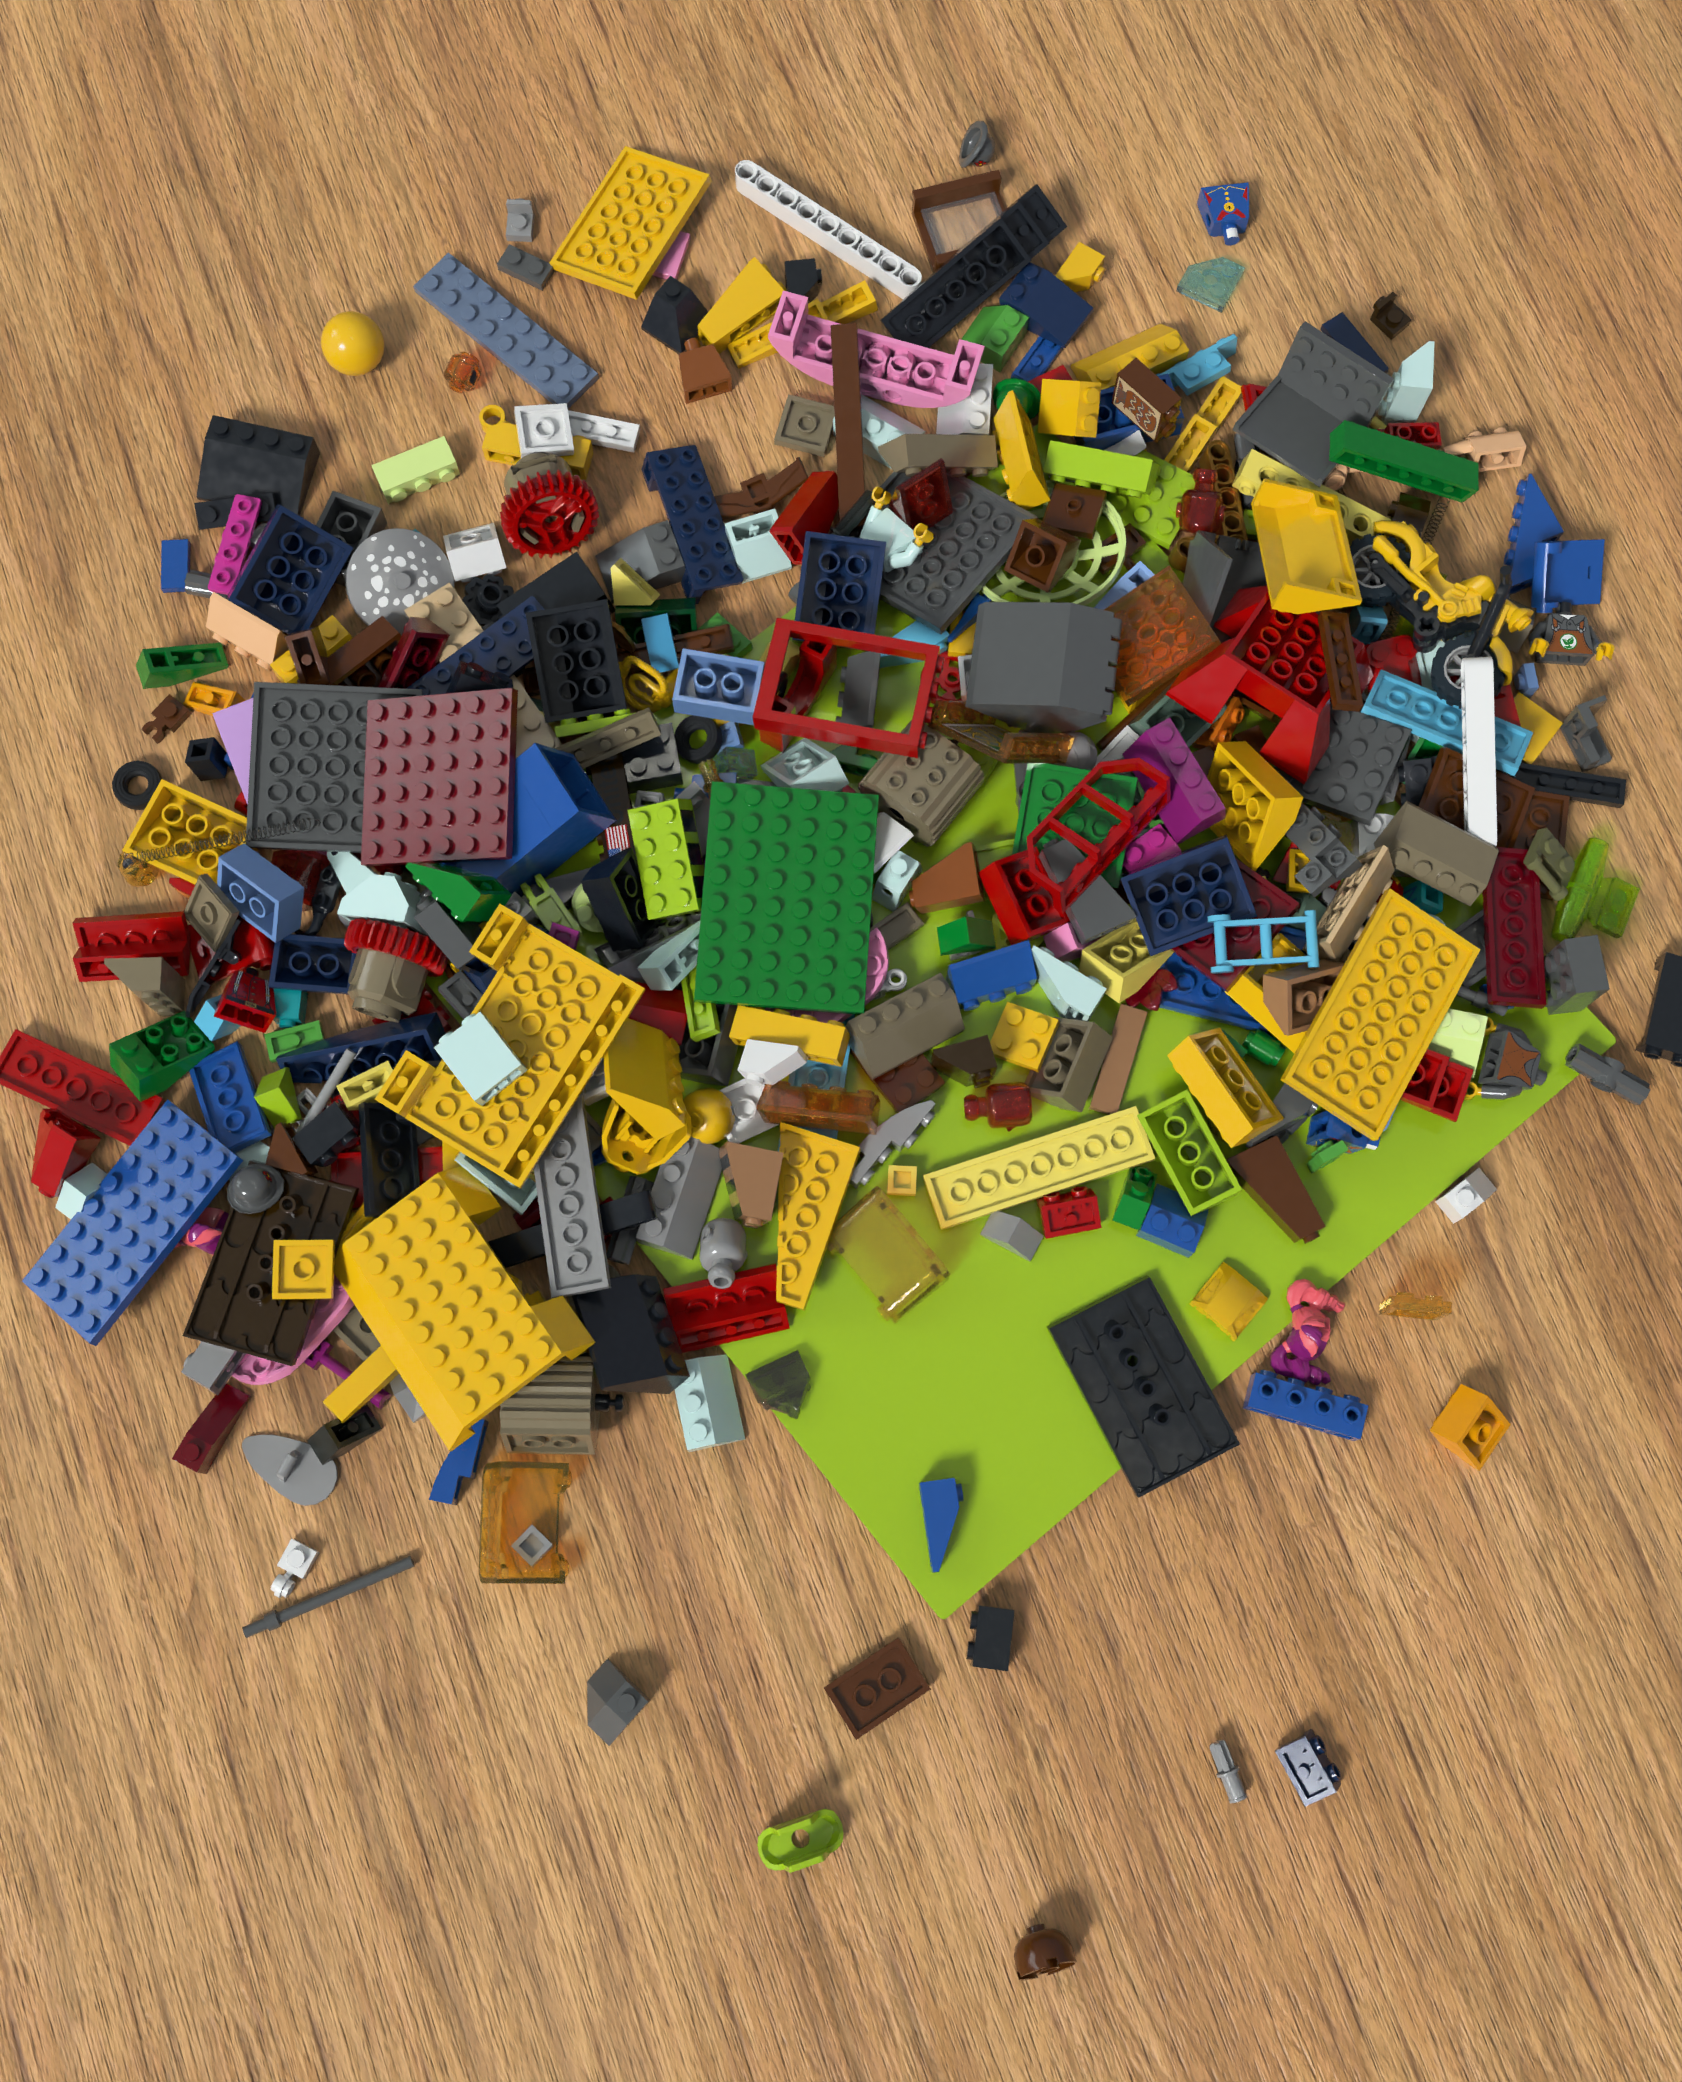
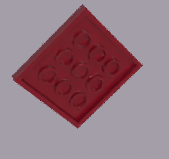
[1170,858,1301,992]

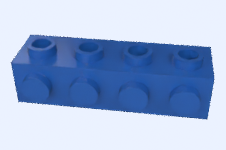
[1243,1370,1369,1441]

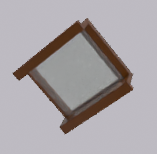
[911,170,1006,272]

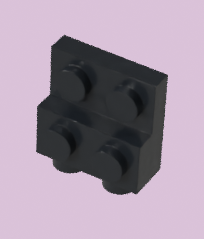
[1398,755,1437,807]

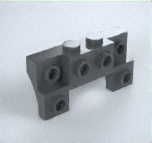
[1285,803,1362,897]

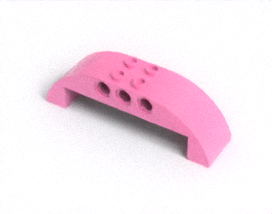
[768,290,985,408]

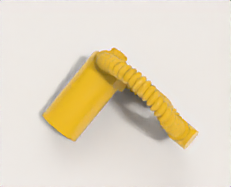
[619,656,679,713]

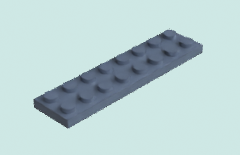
[413,252,599,409]

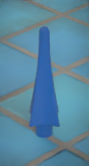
[947,593,992,642]

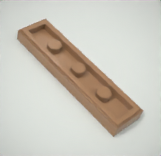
[1089,1004,1148,1115]

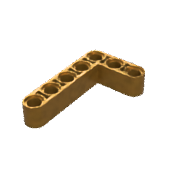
[1168,440,1248,571]

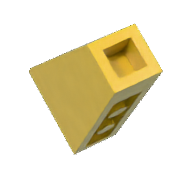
[698,257,787,354]

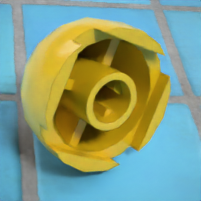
[683,1088,735,1144]

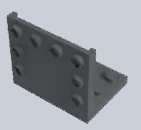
[1233,321,1394,487]

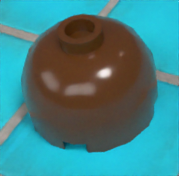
[1014,1924,1077,1981]

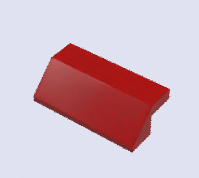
[72,911,190,982]
[663,1263,790,1353]

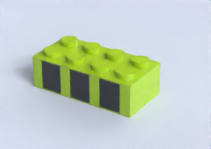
[628,798,705,920]

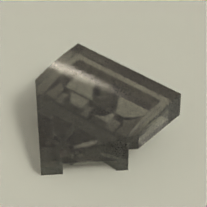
[745,1350,811,1419]

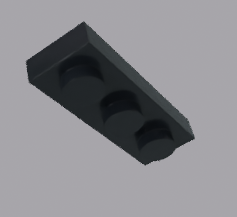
[194,493,277,530]

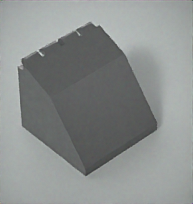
[1183,530,1267,659]
[965,602,1122,740]

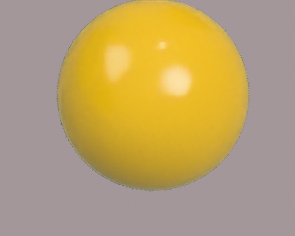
[321,311,384,376]

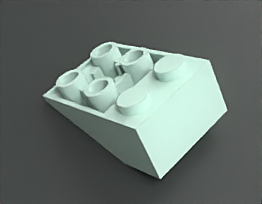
[1031,945,1107,1021]

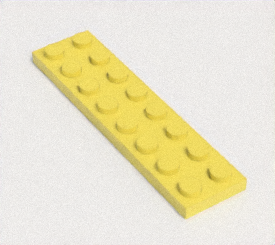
[923,1106,1156,1230]

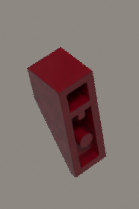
[172,1383,251,1474]

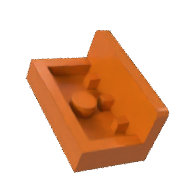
[1192,696,1245,753]

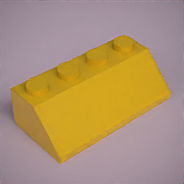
[1071,324,1189,390]
[992,390,1050,510]
[1167,1028,1284,1148]

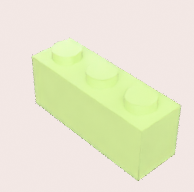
[371,436,460,504]

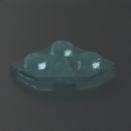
[1176,257,1245,313]

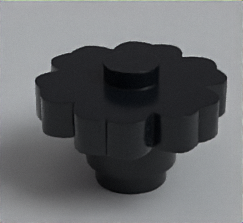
[462,574,514,627]

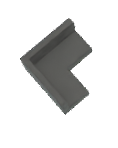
[1560,695,1612,773]

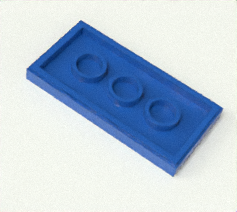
[189,1041,272,1153]

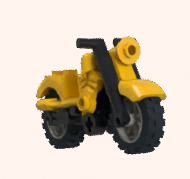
[1350,520,1534,709]

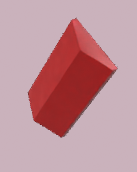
[628,981,687,1046]

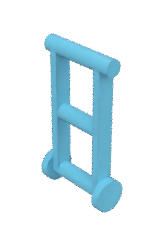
[1207,910,1320,974]

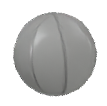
[1050,731,1097,770]

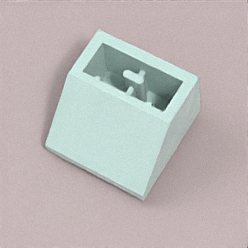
[725,509,792,584]

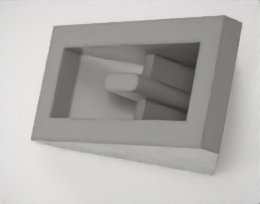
[980,1211,1043,1261]

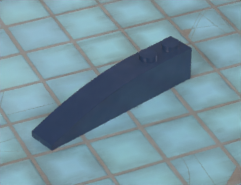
[276,1012,446,1084]

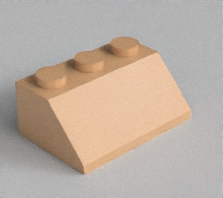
[206,592,289,672]

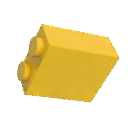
[1037,379,1102,438]

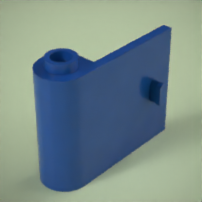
[1531,539,1605,613]

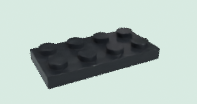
[359,1102,420,1217]

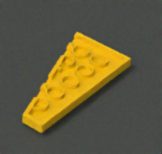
[776,1122,861,1311]

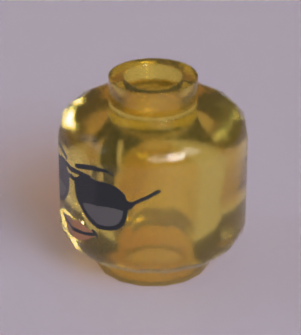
[117,851,159,887]

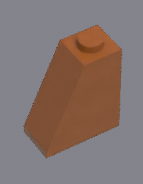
[909,842,985,914]

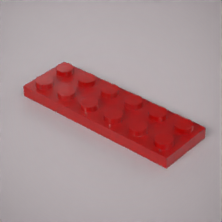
[0,1029,166,1146]

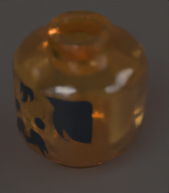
[444,352,482,393]

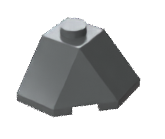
[587,1659,650,1746]

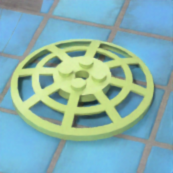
[981,480,1127,605]

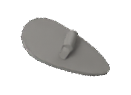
[242,1435,338,1506]

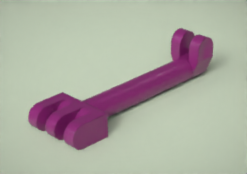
[304,1340,392,1410]

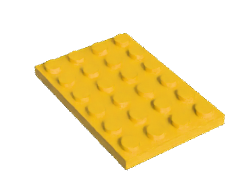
[549,146,712,300]

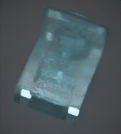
[713,747,758,779]

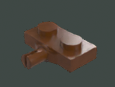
[1090,523,1146,575]

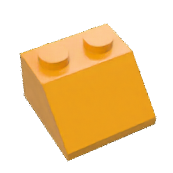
[1430,1384,1511,1471]

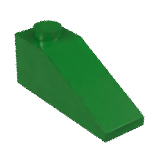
[136,643,229,689]

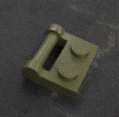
[1523,828,1577,901]

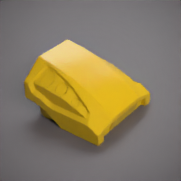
[1189,1262,1268,1342]

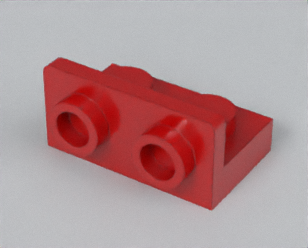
[1036,1186,1102,1239]

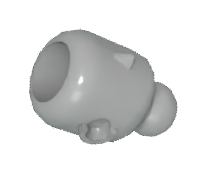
[699,1218,748,1289]

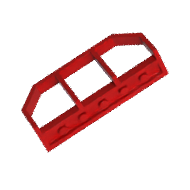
[1027,758,1171,914]

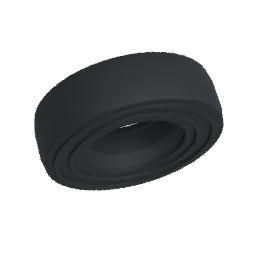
[674,715,722,764]
[112,761,162,810]

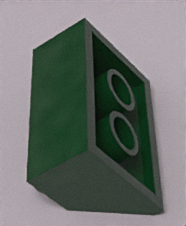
[615,597,698,648]

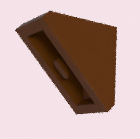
[265,1122,318,1175]

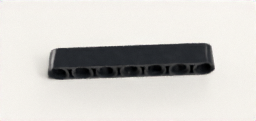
[488,1190,658,1268]

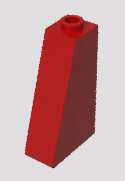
[769,471,839,565]

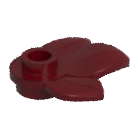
[1125,969,1178,1011]

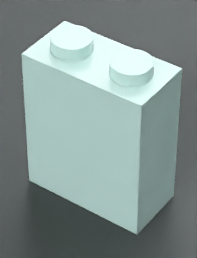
[434,1012,527,1106]

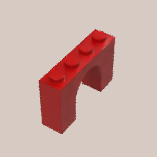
[759,640,837,753]

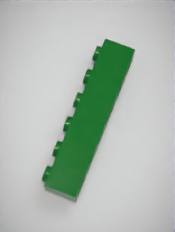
[1329,420,1479,503]

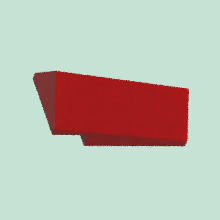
[1400,1049,1474,1122]

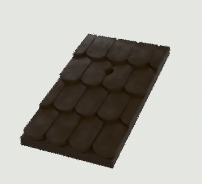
[183,1160,359,1366]

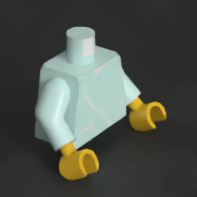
[859,486,934,572]

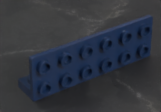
[641,445,744,604]
[406,596,545,695]

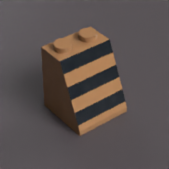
[719,1141,783,1229]

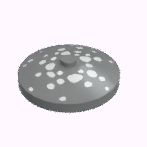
[346,528,454,636]

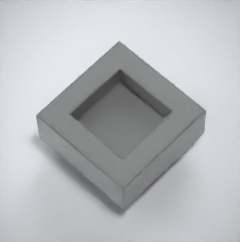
[511,1525,554,1568]

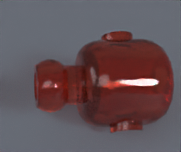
[1176,468,1226,533]
[963,1082,1032,1132]

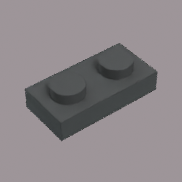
[497,244,555,291]

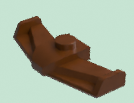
[714,457,808,518]

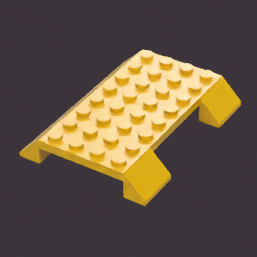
[375,904,646,1189]
[334,1166,596,1451]

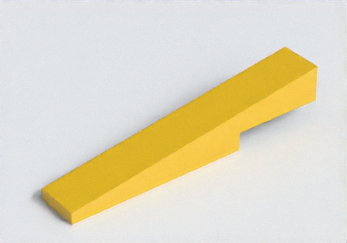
[727,280,878,369]
[1164,376,1242,473]
[323,1346,399,1423]

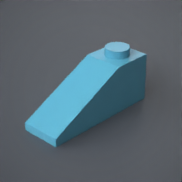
[880,621,950,668]

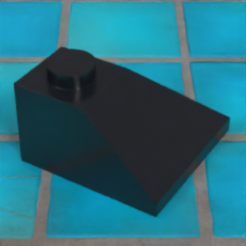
[641,276,708,354]

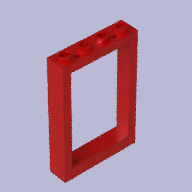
[753,618,944,758]

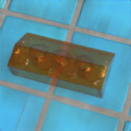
[757,1081,881,1135]

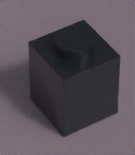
[185,737,228,781]

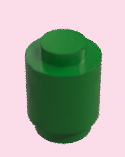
[1242,1029,1286,1066]

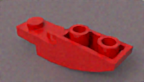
[1377,422,1442,449]

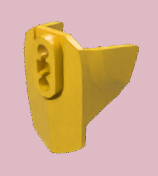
[602,1098,692,1175]

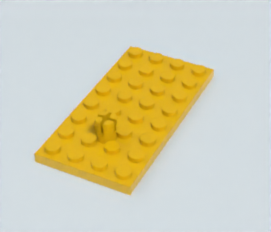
[1280,889,1480,1141]

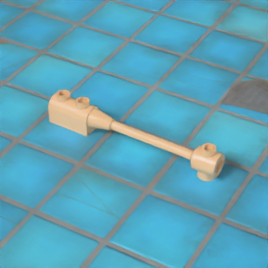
[1322,427,1526,491]

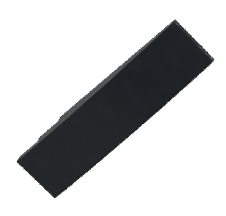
[880,184,1067,348]

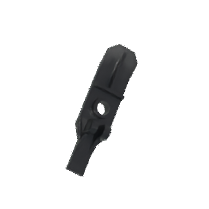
[186,918,243,1018]

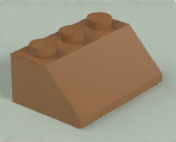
[1263,959,1344,1036]

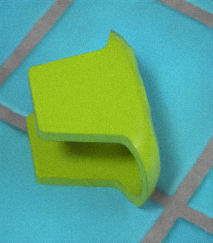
[757,1809,844,1873]

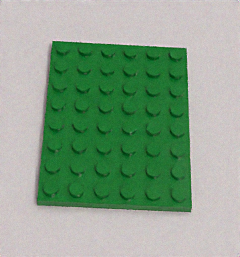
[694,781,879,1015]

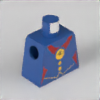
[1197,182,1249,246]
[1306,1110,1380,1154]

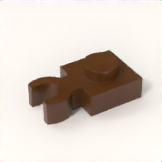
[142,694,192,744]

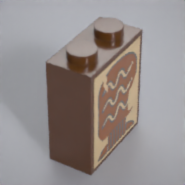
[1111,358,1182,443]

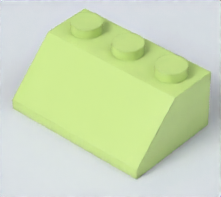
[1427,1009,1488,1079]

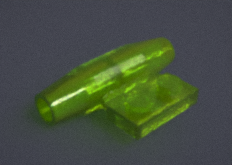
[1551,838,1640,942]

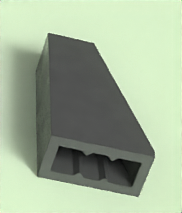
[1039,838,1136,945]

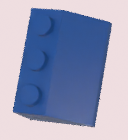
[946,940,1037,1011]

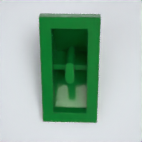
[937,916,996,956]

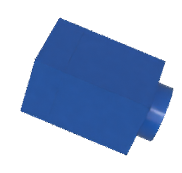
[442,743,616,897]

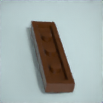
[1317,611,1363,712]

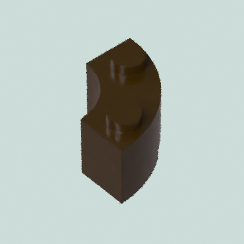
[1387,492,1431,567]

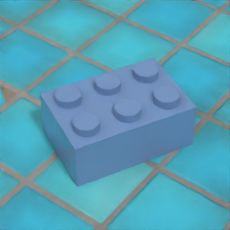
[672,648,765,725]
[217,843,304,943]

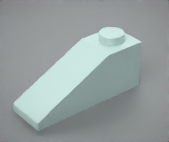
[637,920,700,990]

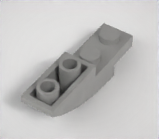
[849,1100,936,1189]

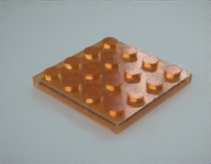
[1104,565,1221,707]

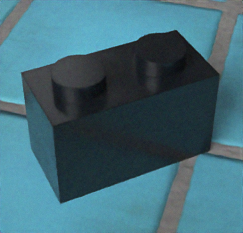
[292,1101,360,1167]
[966,1605,1015,1671]

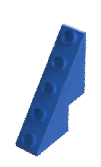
[1504,474,1564,595]

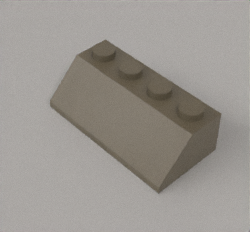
[878,434,998,477]
[1374,801,1499,906]
[846,973,965,1080]

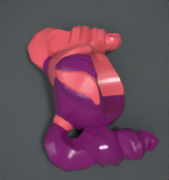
[174,1207,229,1255]
[1270,1279,1345,1386]

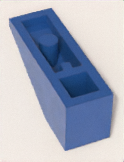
[919,1478,963,1573]

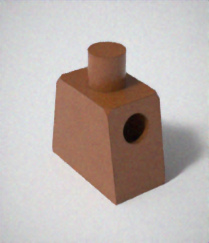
[679,338,732,404]

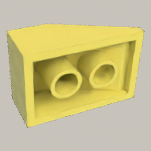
[1079,918,1174,1003]

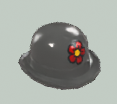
[959,121,996,168]
[227,1163,284,1214]

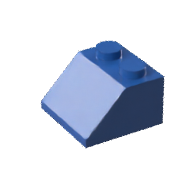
[1136,1184,1209,1258]

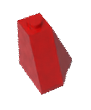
[31,1109,102,1198]

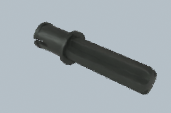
[829,490,876,537]

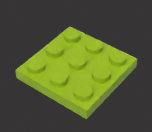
[1101,450,1206,550]

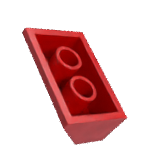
[978,846,1070,945]

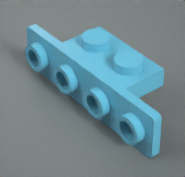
[1156,334,1238,396]

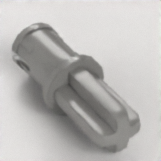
[1209,1740,1247,1803]

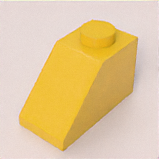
[1055,242,1105,292]

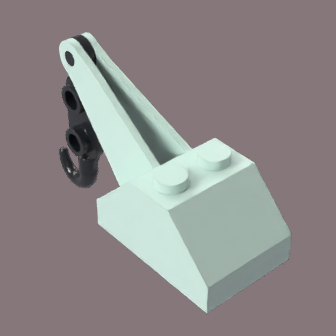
[295,852,431,939]

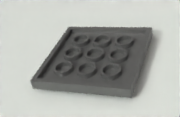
[1274,703,1411,826]

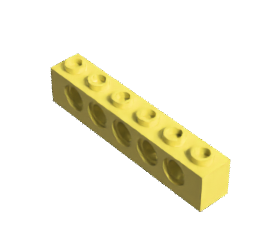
[1232,449,1391,546]

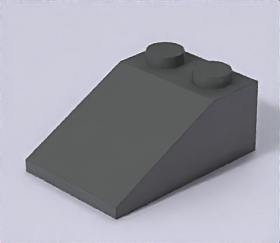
[595,520,685,603]

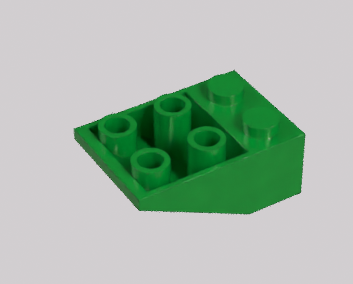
[405,862,512,922]
[109,1010,215,1102]

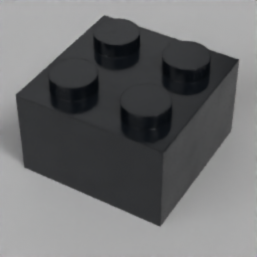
[622,723,683,794]

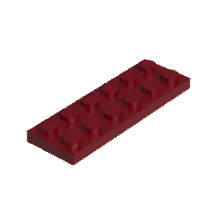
[1483,847,1546,1009]

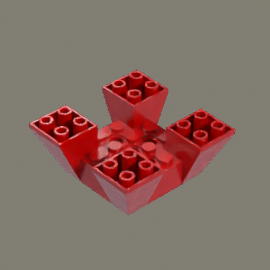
[1165,586,1373,784]

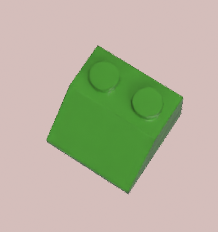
[961,305,1029,372]

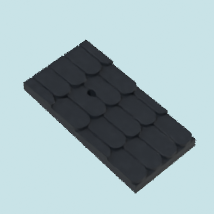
[1046,1275,1240,1498]

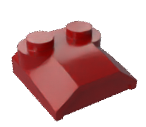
[1365,635,1422,693]

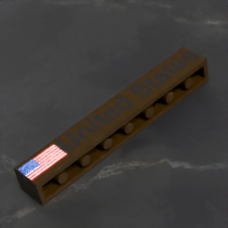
[578,712,636,862]

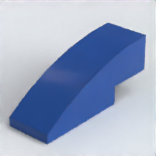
[429,1419,489,1505]

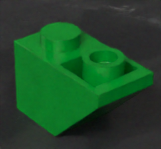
[1112,1166,1157,1230]

